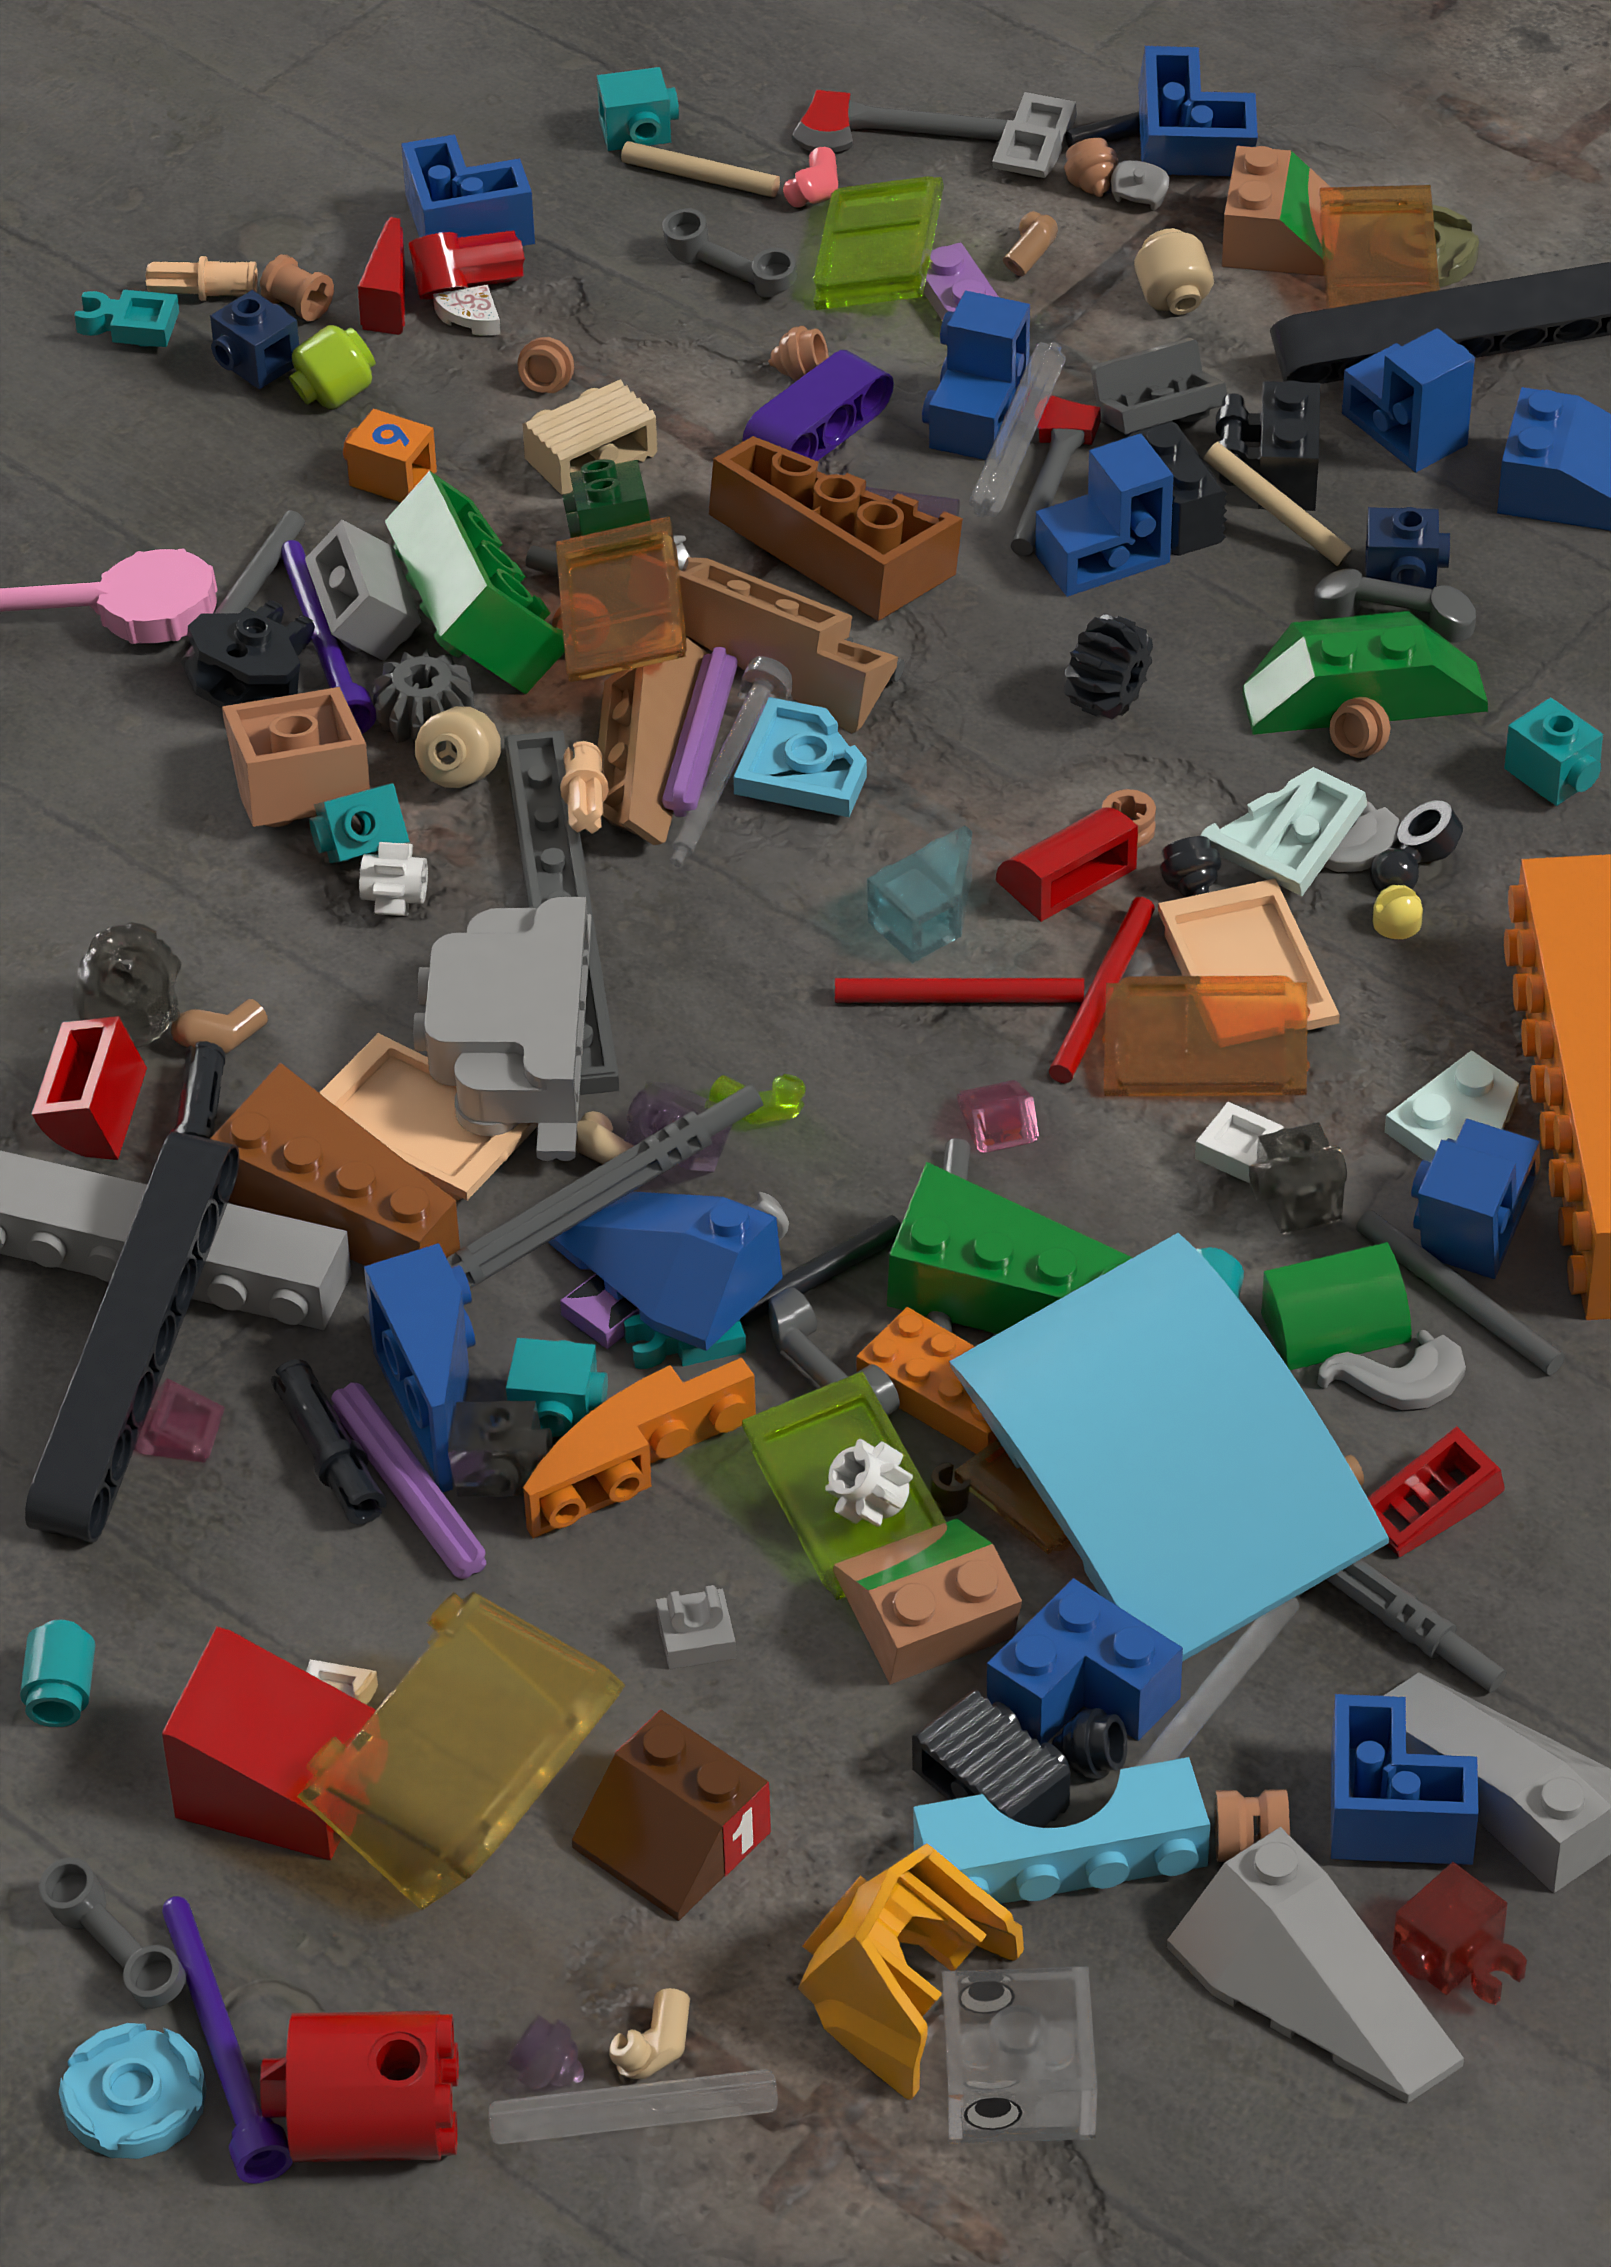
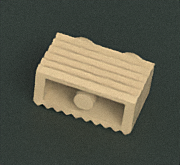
[523,379,657,495]

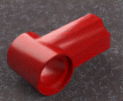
[408,230,525,300]

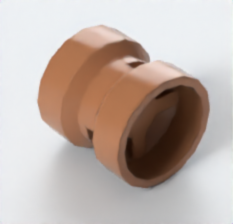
[1214,1789,1290,1862]

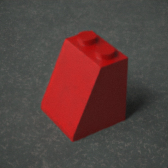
[162,1627,388,1861]

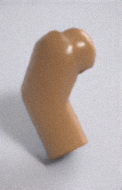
[1003,211,1058,277]
[171,999,268,1054]

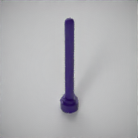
[281,540,376,734]
[162,1896,293,2184]

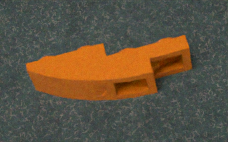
[523,1357,756,1538]

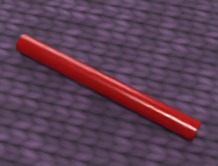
[1049,897,1155,1083]
[835,978,1084,1003]

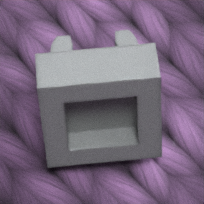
[656,1585,736,1669]

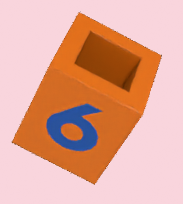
[343,408,437,502]

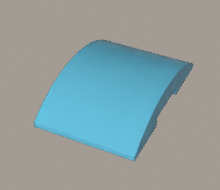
[949,1233,1389,1662]

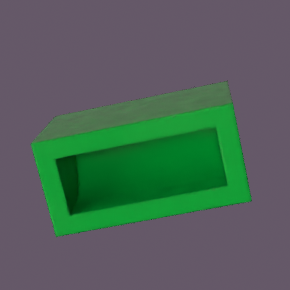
[1261,1242,1412,1371]

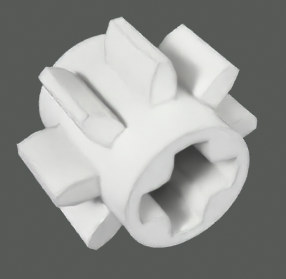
[359,842,428,916]
[825,1439,913,1527]

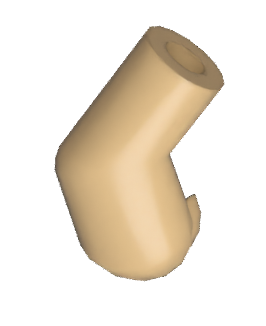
[576,1111,634,1164]
[609,1988,690,2079]

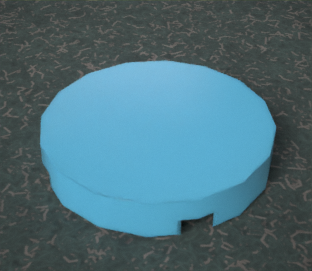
[59,2023,207,2159]

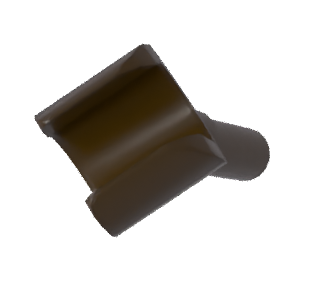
[890,1463,971,1541]

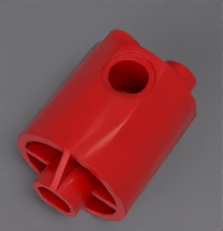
[260,2011,459,2162]

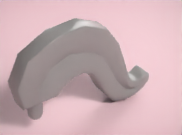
[1323,802,1400,872]
[1317,1330,1466,1410]

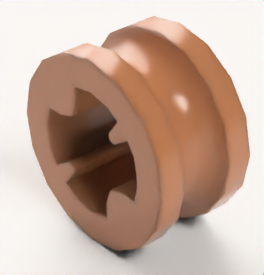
[1102,789,1156,848]

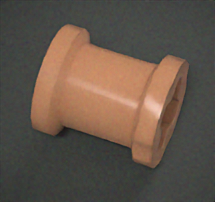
[260,255,334,321]

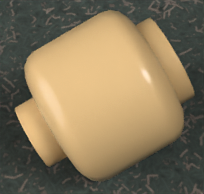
[1134,228,1214,315]
[415,706,501,788]

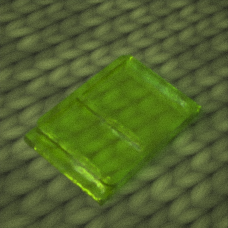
[813,176,944,310]
[742,1371,946,1601]

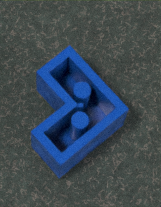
[1138,46,1258,176]
[401,134,535,246]
[922,290,1030,462]
[1342,328,1475,473]
[1035,433,1173,597]
[1411,1118,1540,1279]
[987,1578,1183,1745]
[1331,1694,1478,1865]

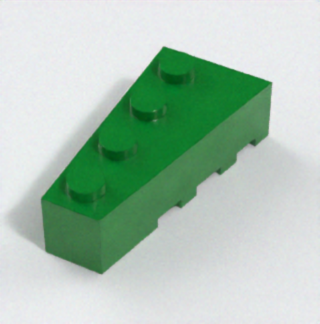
[385,471,572,694]
[887,1162,1133,1334]

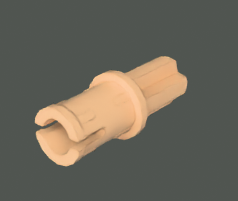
[146,256,258,301]
[560,741,609,833]

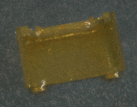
[297,1591,625,1911]

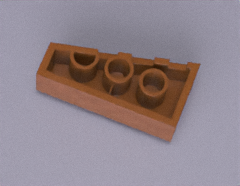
[708,436,963,621]
[210,1062,460,1266]

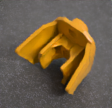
[798,1843,1024,2100]

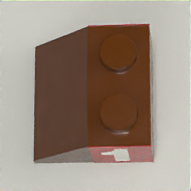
[572,1709,771,1921]

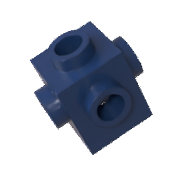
[210,290,299,389]
[1365,507,1450,589]

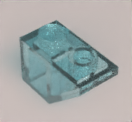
[867,825,972,963]

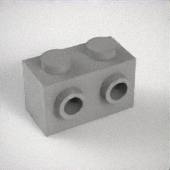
[305,520,421,661]

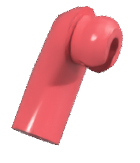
[783,147,838,208]

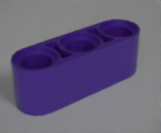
[742,350,894,461]

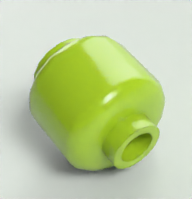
[289,325,376,410]

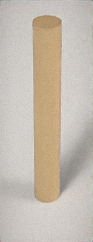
[621,141,780,198]
[1203,441,1353,567]

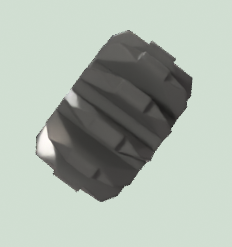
[373,649,475,743]

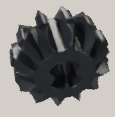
[1064,614,1153,719]

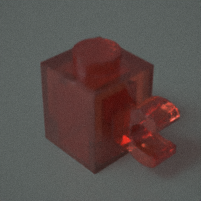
[1392,1862,1527,2005]

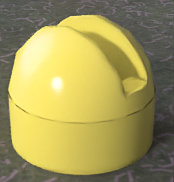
[1372,885,1423,939]

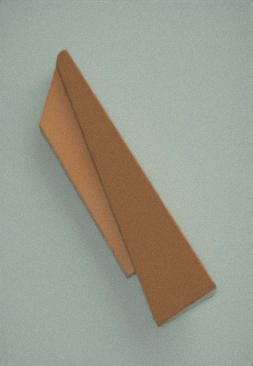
[628,555,898,733]
[598,623,708,845]

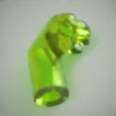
[709,1074,806,1125]

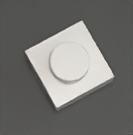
[1195,1102,1284,1184]

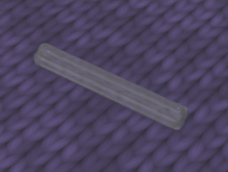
[969,342,1066,518]
[488,2069,778,2144]

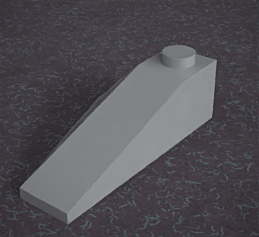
[1384,1672,1611,1893]
[1167,1827,1464,2104]

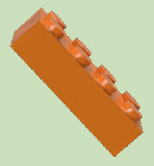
[856,1307,1002,1461]

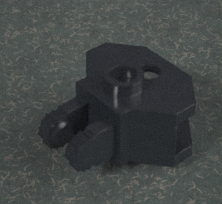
[185,600,316,708]

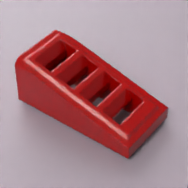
[358,217,405,335]
[1367,1426,1505,1558]

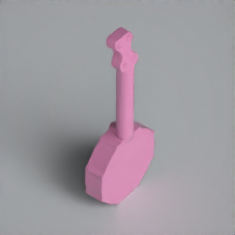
[0,549,217,644]

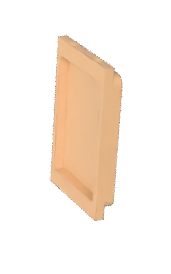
[1158,878,1340,1049]
[319,1033,538,1201]

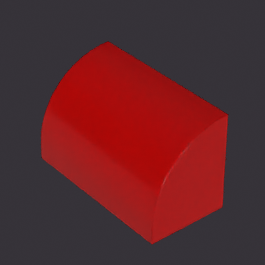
[995,807,1138,922]
[32,1016,147,1160]

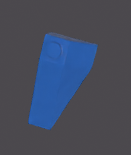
[548,1191,783,1351]

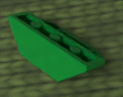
[1242,611,1488,735]

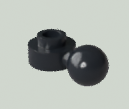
[1370,800,1463,892]

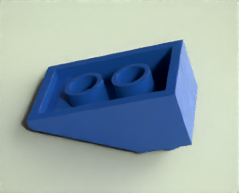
[1497,387,1611,531]
[364,1243,476,1493]

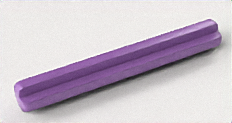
[662,647,738,817]
[331,1382,486,1579]

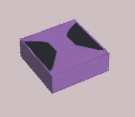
[560,1273,640,1349]

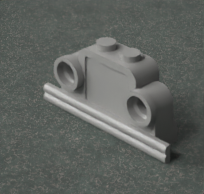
[413,897,592,1161]

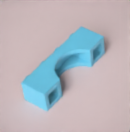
[913,1757,1210,1904]

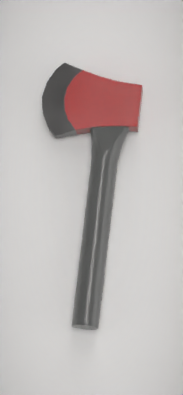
[792,90,1007,152]
[1011,393,1101,556]

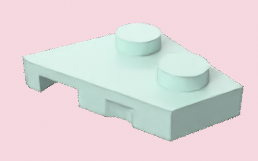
[1200,767,1367,896]
[1385,1050,1519,1162]

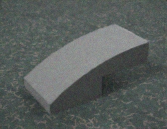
[992,92,1077,178]

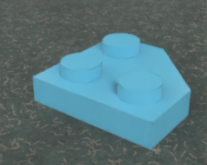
[733,697,867,818]

